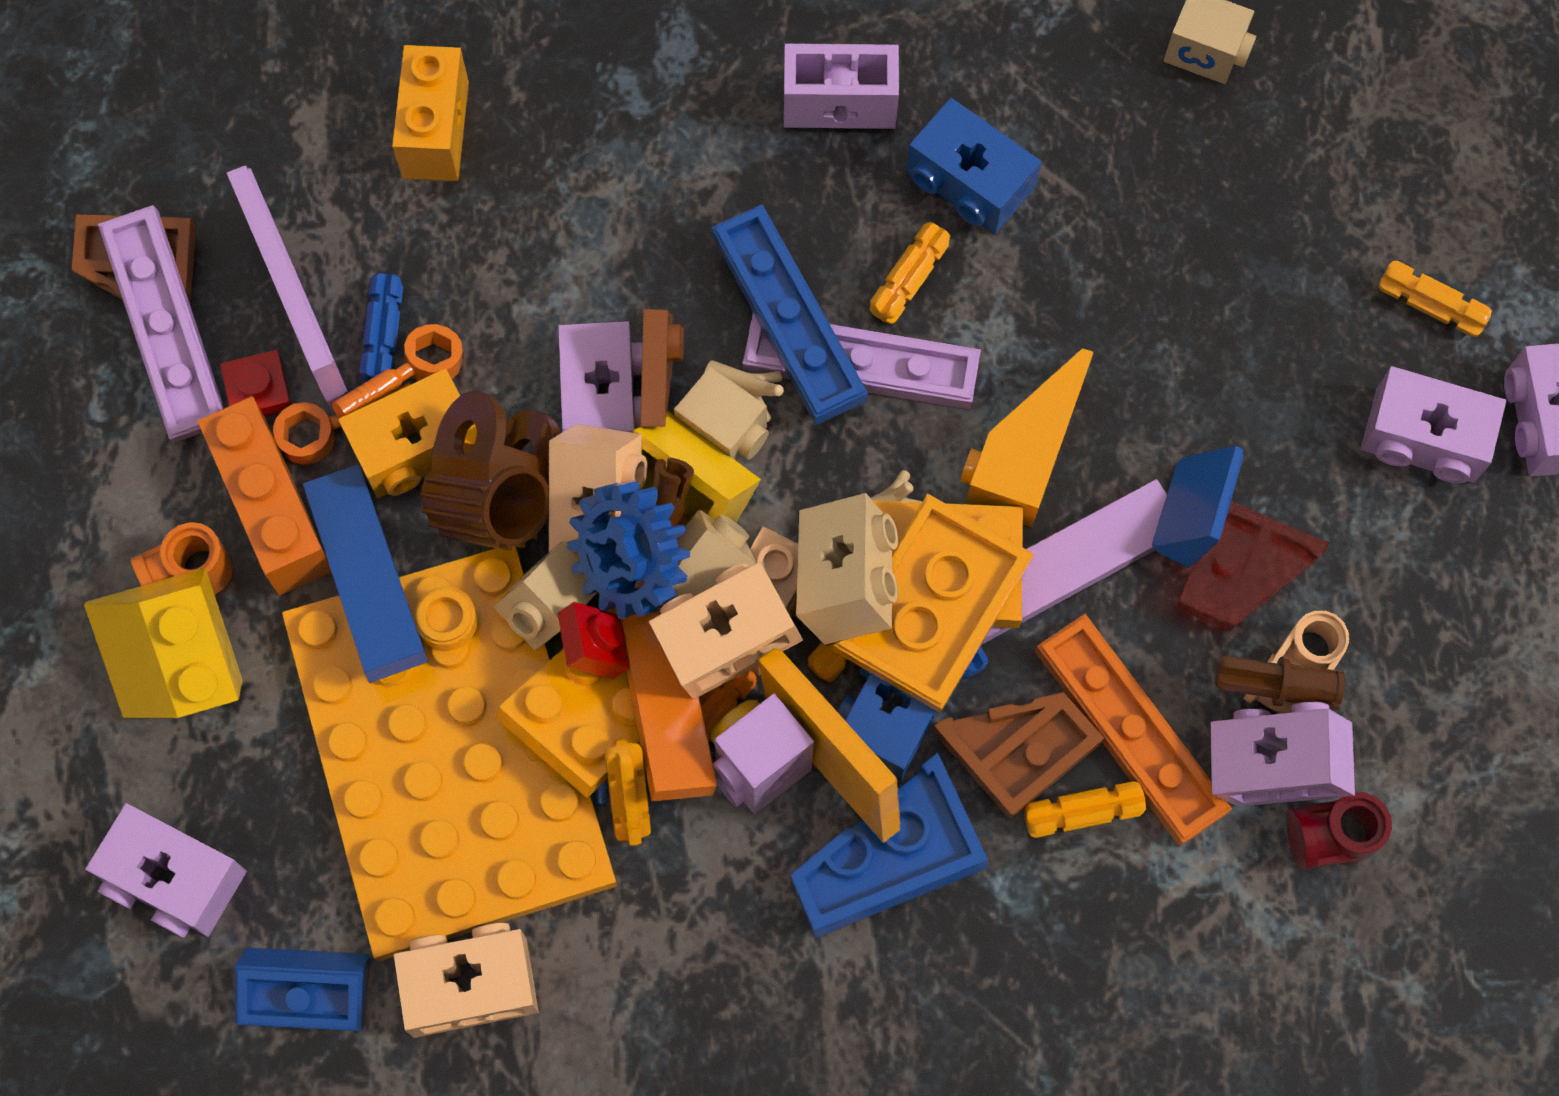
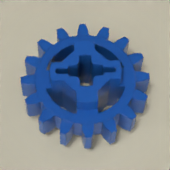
[567,481,690,618]

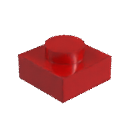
[220,350,292,417]
[557,602,630,679]

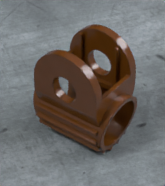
[420,391,560,551]

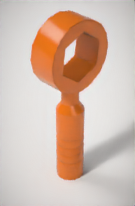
[332,324,463,418]
[273,382,411,465]

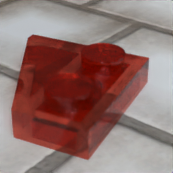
[1175,501,1329,632]

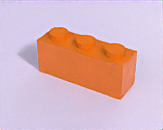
[197,396,332,596]

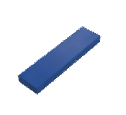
[711,204,868,426]
[303,464,428,683]

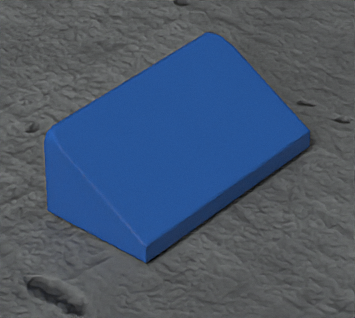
[1152,446,1244,568]
[235,948,370,1031]

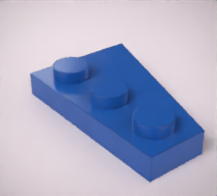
[790,752,988,938]

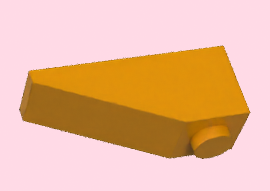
[960,348,1093,528]

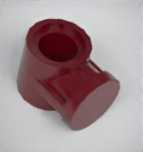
[1286,792,1392,871]

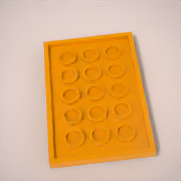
[282,546,617,962]

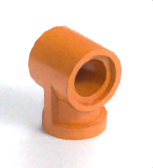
[130,522,234,595]

